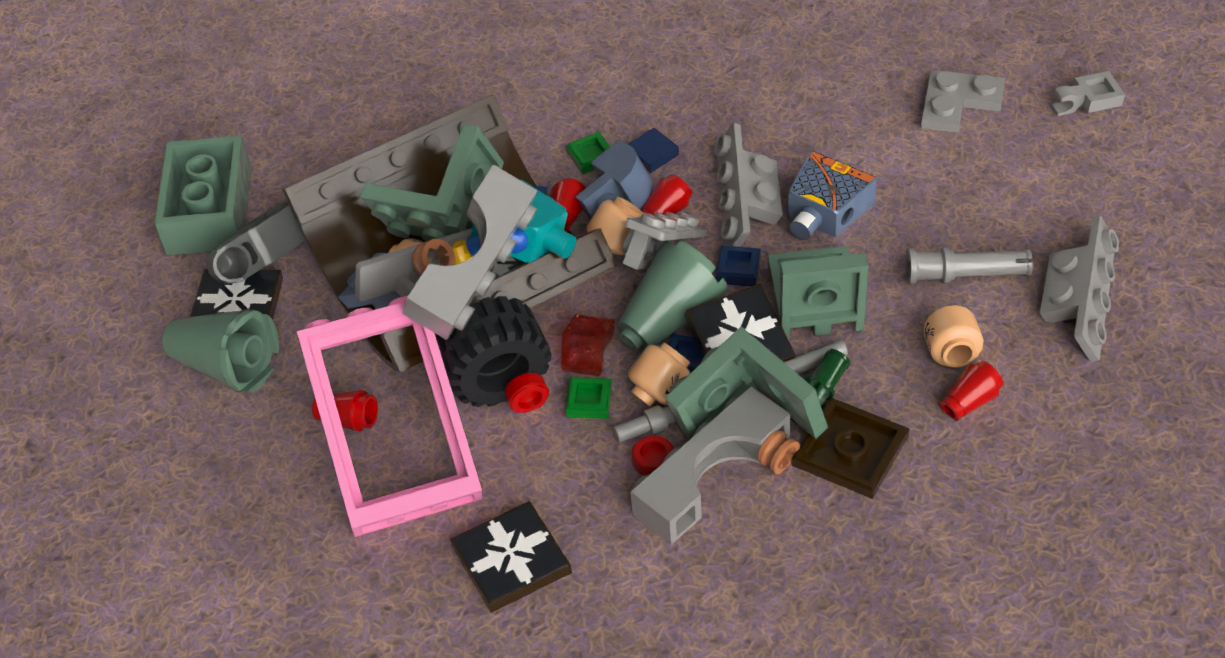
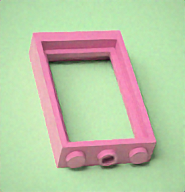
[297,296,482,537]

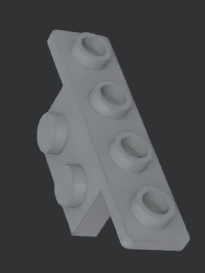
[714,122,783,247]
[623,212,708,270]
[1040,216,1119,361]
[355,228,473,301]

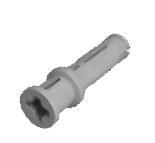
[905,247,1033,284]

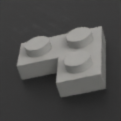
[921,70,1005,133]

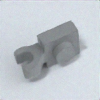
[1051,71,1125,116]

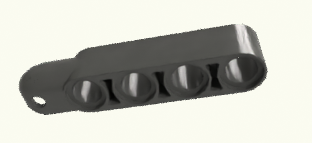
[207,199,306,283]

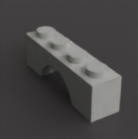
[402,164,538,340]
[630,387,790,545]

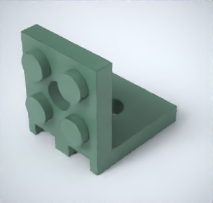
[360,124,504,241]
[768,246,869,339]
[665,326,828,440]

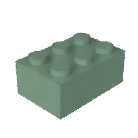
[155,135,251,256]

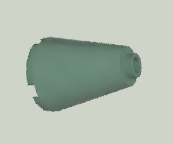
[618,240,728,351]
[162,309,279,392]

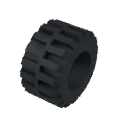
[436,296,552,407]

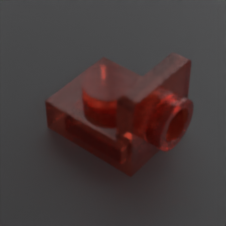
[561,314,615,376]

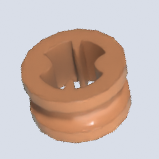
[412,239,455,276]
[758,430,800,475]

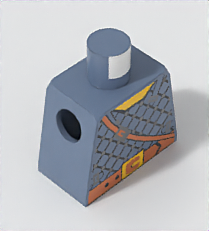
[788,151,877,240]

